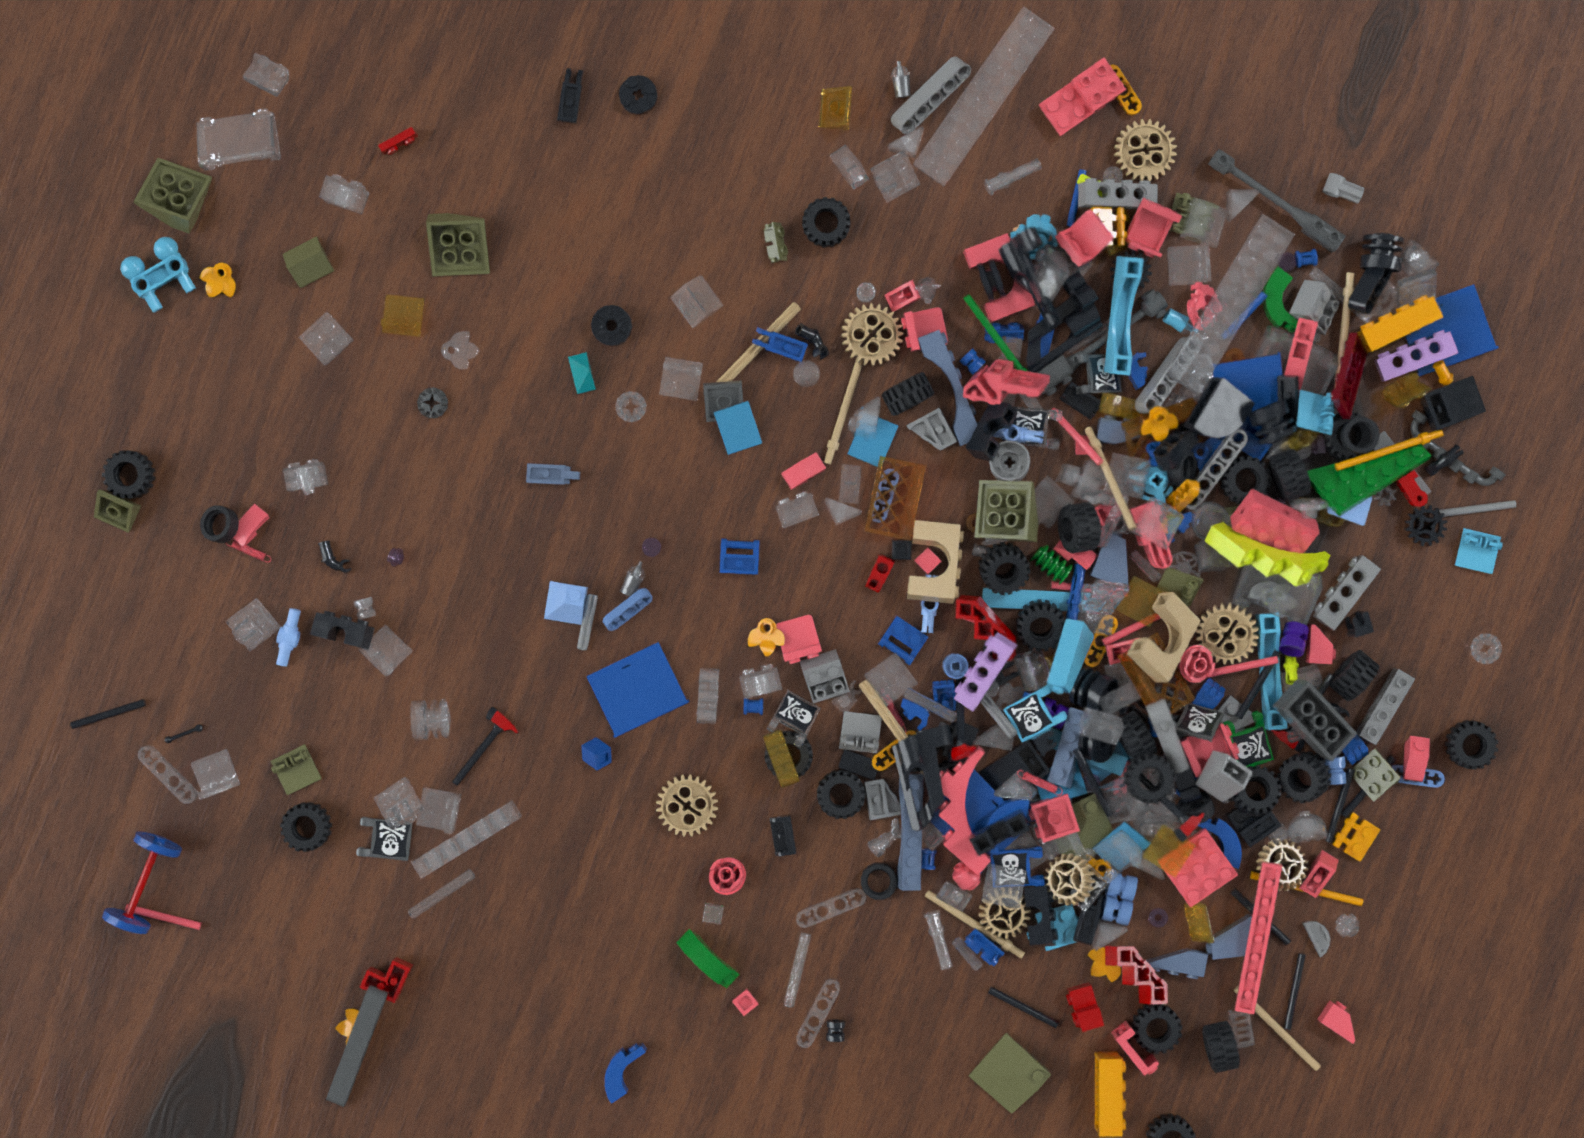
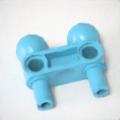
[120,237,196,313]

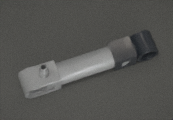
[1146,699,1202,804]

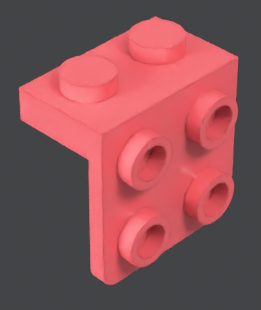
[1055,210,1113,267]
[901,307,948,352]
[776,615,822,664]

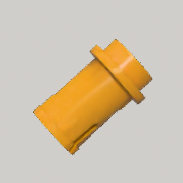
[1432,360,1454,385]

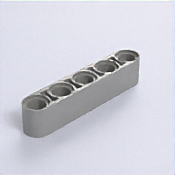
[891,57,971,134]
[1135,336,1202,414]
[1186,428,1248,509]

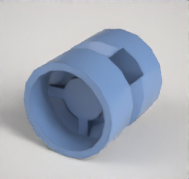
[942,653,969,679]
[1320,756,1346,785]
[1105,871,1138,902]
[1100,896,1133,926]

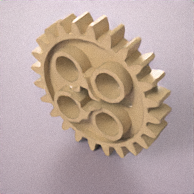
[1114,119,1177,181]
[841,303,903,366]
[1196,602,1259,664]
[656,774,718,837]

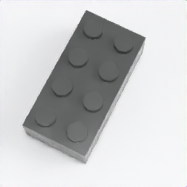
[1273,678,1357,762]

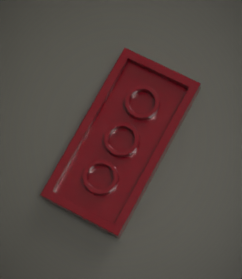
[1331,333,1368,419]

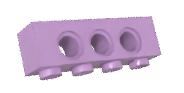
[1374,330,1458,382]
[954,633,1017,711]

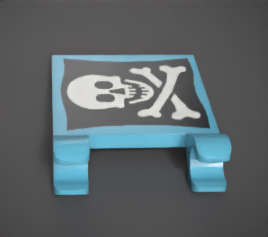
[1003,684,1067,743]

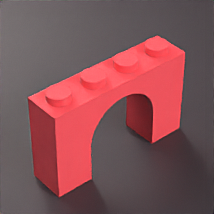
[963,233,1035,323]

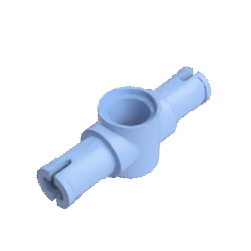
[993,424,1044,443]
[921,575,939,633]
[276,608,301,666]

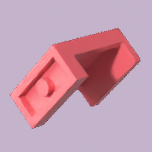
[1125,197,1182,258]
[1180,722,1240,778]
[1111,1021,1159,1076]

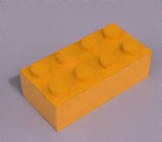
[1357,295,1443,353]
[1095,1051,1126,1136]

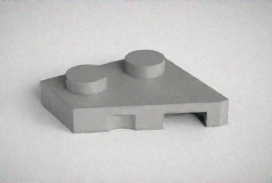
[906,408,957,451]
[1217,695,1254,731]
[863,779,901,820]

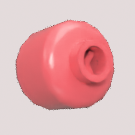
[952,862,981,891]

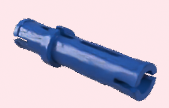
[1065,564,1086,620]

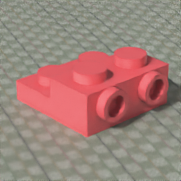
[1028,793,1080,843]

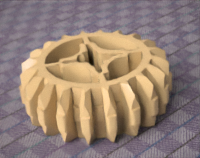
[1256,839,1309,891]
[1044,853,1096,906]
[978,887,1031,939]

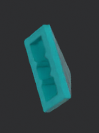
[568,352,596,394]

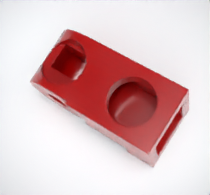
[1395,470,1428,507]
[865,553,895,593]

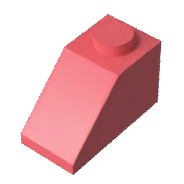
[1305,624,1336,664]
[1403,736,1430,782]
[1299,850,1338,898]
[1317,1001,1355,1044]

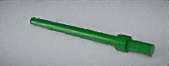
[963,294,1028,371]

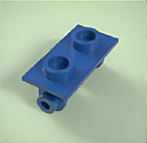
[985,322,1024,343]
[964,928,1005,966]

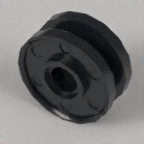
[977,258,1006,302]
[591,305,632,346]
[1078,720,1117,763]

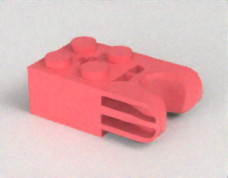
[1129,501,1172,569]

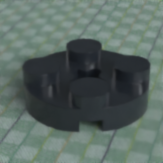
[619,75,658,115]

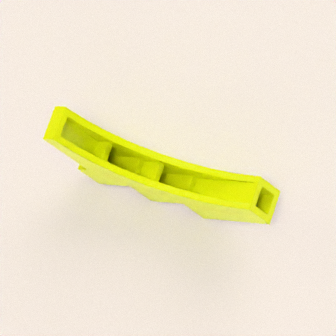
[1205,522,1331,587]

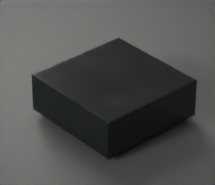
[892,540,912,560]

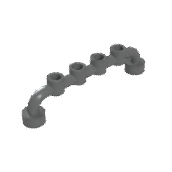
[1410,410,1506,486]

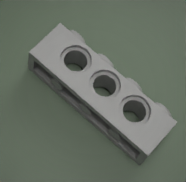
[1078,178,1157,209]
[1313,555,1381,630]
[1356,668,1415,745]

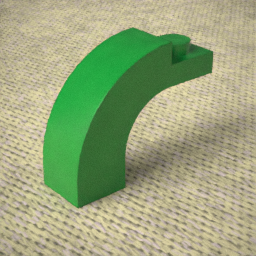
[1262,266,1298,334]
[676,929,740,989]

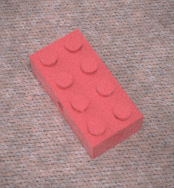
[1230,489,1320,553]

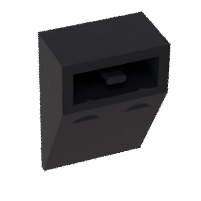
[1418,375,1486,431]
[980,740,1050,801]

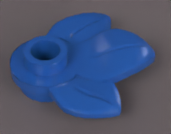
[1191,438,1226,473]

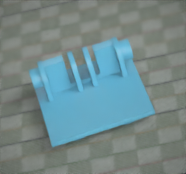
[1296,390,1335,435]
[1455,528,1502,574]

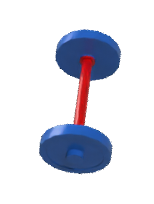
[102,831,182,934]

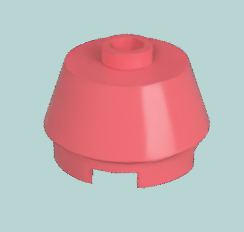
[1177,645,1215,683]
[709,857,746,895]

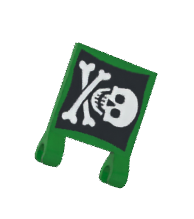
[1223,711,1274,767]

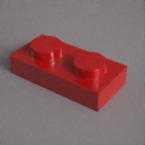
[378,127,418,155]

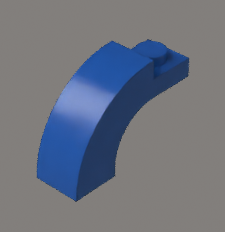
[986,796,1029,853]
[1198,817,1242,869]
[605,1043,647,1104]

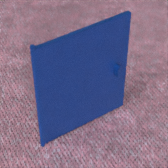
[1405,284,1499,377]
[1212,352,1283,441]
[586,642,690,738]
[930,769,1020,874]

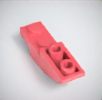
[1284,317,1318,391]

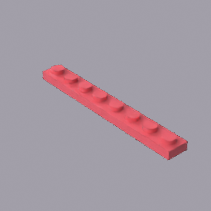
[1235,861,1282,1014]

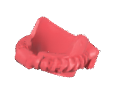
[1187,282,1222,331]

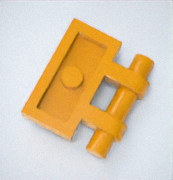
[1091,206,1127,247]
[1332,812,1381,862]

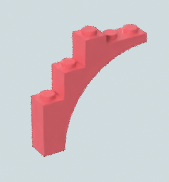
[939,745,991,875]

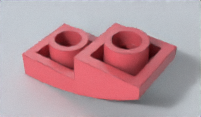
[782,453,826,490]
[232,504,269,548]
[1054,540,1098,570]

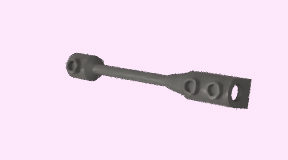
[1208,148,1346,253]
[1036,289,1168,396]

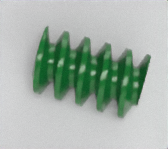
[1029,545,1073,585]

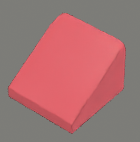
[914,548,941,574]

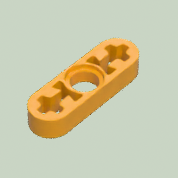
[1110,65,1142,116]
[1163,480,1200,516]
[1084,615,1118,667]
[872,730,916,771]

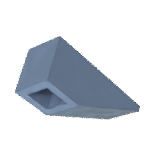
[1095,415,1151,445]
[1146,948,1208,979]

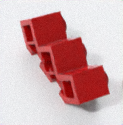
[956,595,1016,661]
[1105,945,1168,1004]

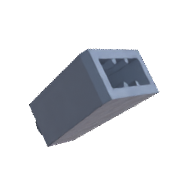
[1089,531,1128,590]
[1206,914,1252,960]

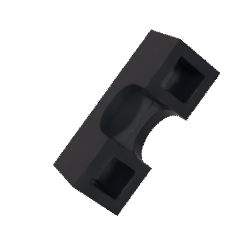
[965,402,1018,462]
[310,610,375,650]
[969,809,1030,857]
[1024,885,1058,948]

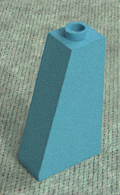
[1047,619,1094,694]

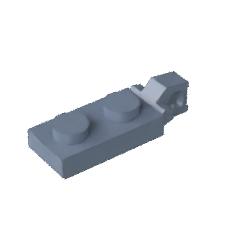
[526,464,580,485]

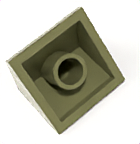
[283,237,334,288]
[94,489,141,533]

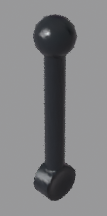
[165,724,203,744]

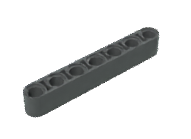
[326,985,388,1107]

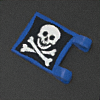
[990,846,1045,888]

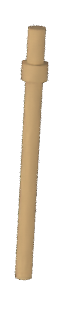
[1334,272,1354,388]
[824,357,864,465]
[1084,427,1136,530]
[925,890,1025,958]
[1234,986,1321,1071]

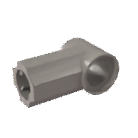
[1322,173,1364,204]

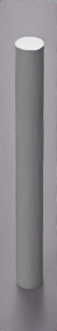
[1438,500,1516,517]

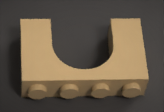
[907,520,964,604]
[1127,592,1201,682]

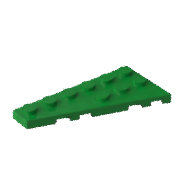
[1307,444,1431,517]

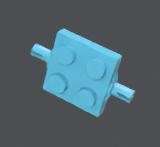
[1026,904,1079,951]

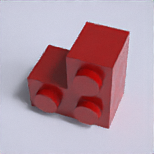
[359,957,414,1003]
[1066,982,1105,1032]

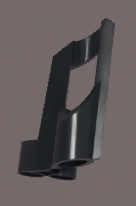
[998,226,1060,329]
[1027,271,1103,373]
[892,724,953,831]

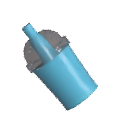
[1163,308,1198,335]

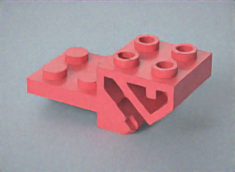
[1038,57,1126,137]
[963,359,1050,405]

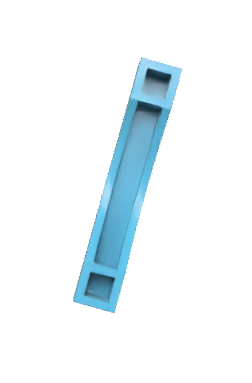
[1104,256,1143,375]
[1255,613,1288,730]

